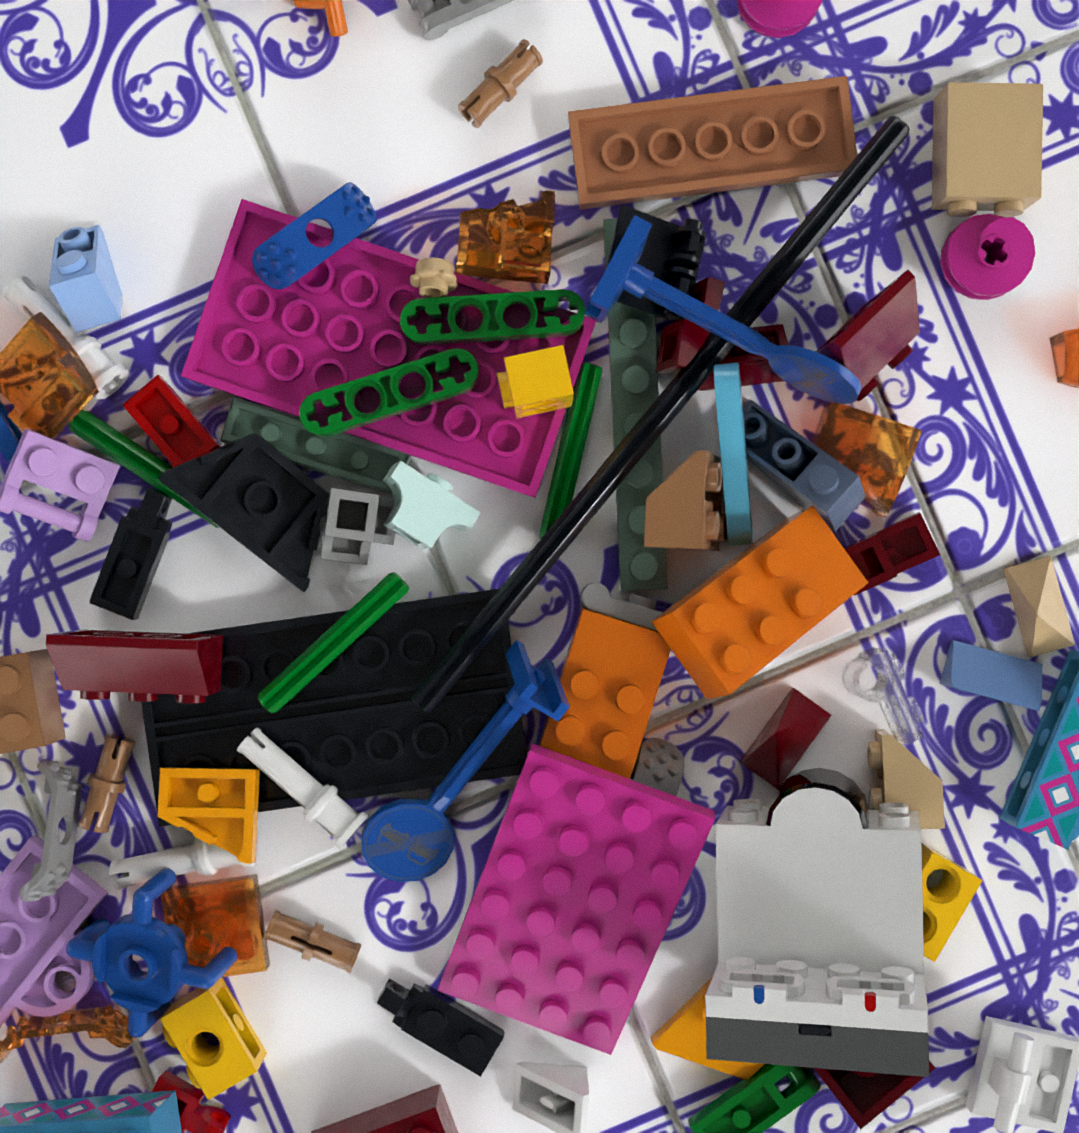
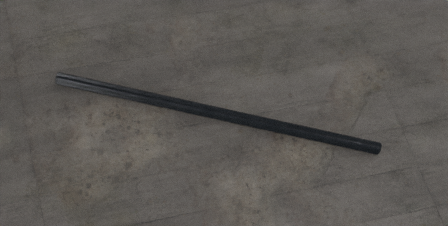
[411,116,910,713]

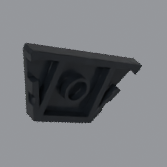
[157,433,329,592]

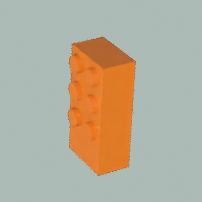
[651,505,868,700]
[538,607,671,779]

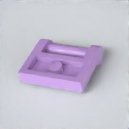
[0,428,120,542]

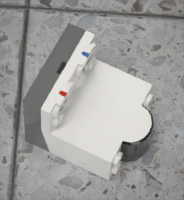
[705,768,929,1077]

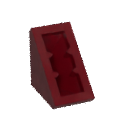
[739,687,832,790]

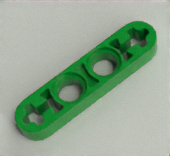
[400,289,586,345]
[299,348,479,437]

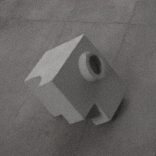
[320,488,395,565]

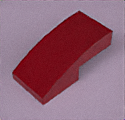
[656,277,725,375]
[844,512,940,596]

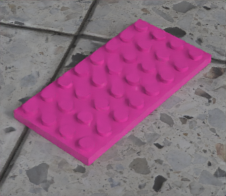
[181,199,596,499]

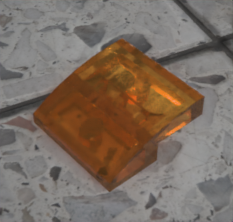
[0,312,99,439]

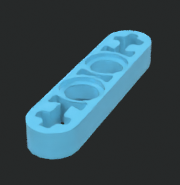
[714,362,753,546]

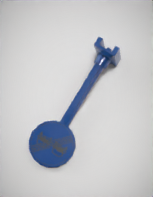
[584,215,862,404]
[362,639,570,882]

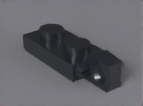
[89,488,173,620]
[377,978,505,1077]

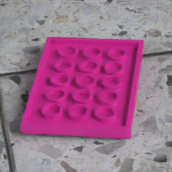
[437,743,715,1055]

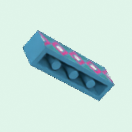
[999,649,1079,850]
[0,1090,182,1133]

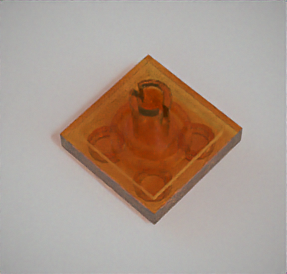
[161,874,270,977]

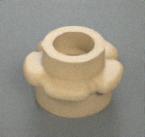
[410,257,457,298]

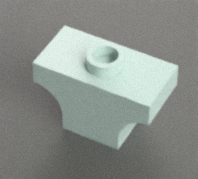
[383,461,481,550]

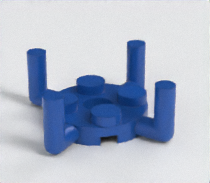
[66,868,238,1038]

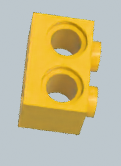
[497,345,574,419]
[921,843,983,962]

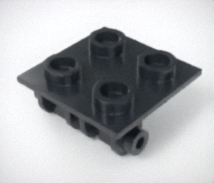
[606,204,706,322]

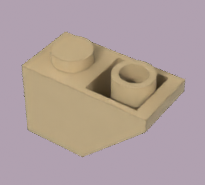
[867,729,945,829]

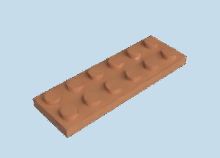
[568,76,857,210]

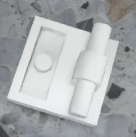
[965,1016,1079,1133]

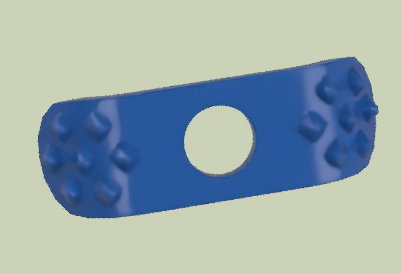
[252,182,377,290]

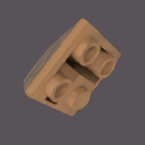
[644,450,727,551]

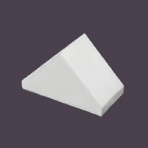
[512,1062,590,1133]

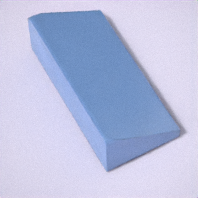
[939,640,1043,711]

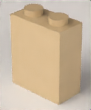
[931,82,1043,218]

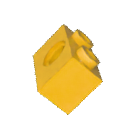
[160,977,267,1100]

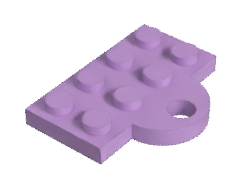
[0,835,108,1028]

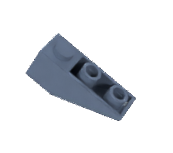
[743,400,866,531]

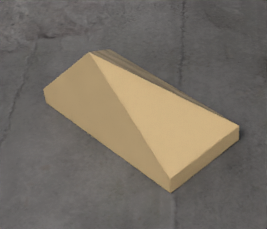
[1003,556,1075,657]

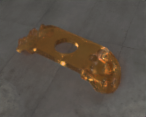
[0,1005,135,1063]

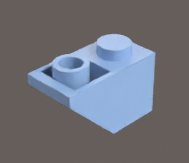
[49,225,122,333]

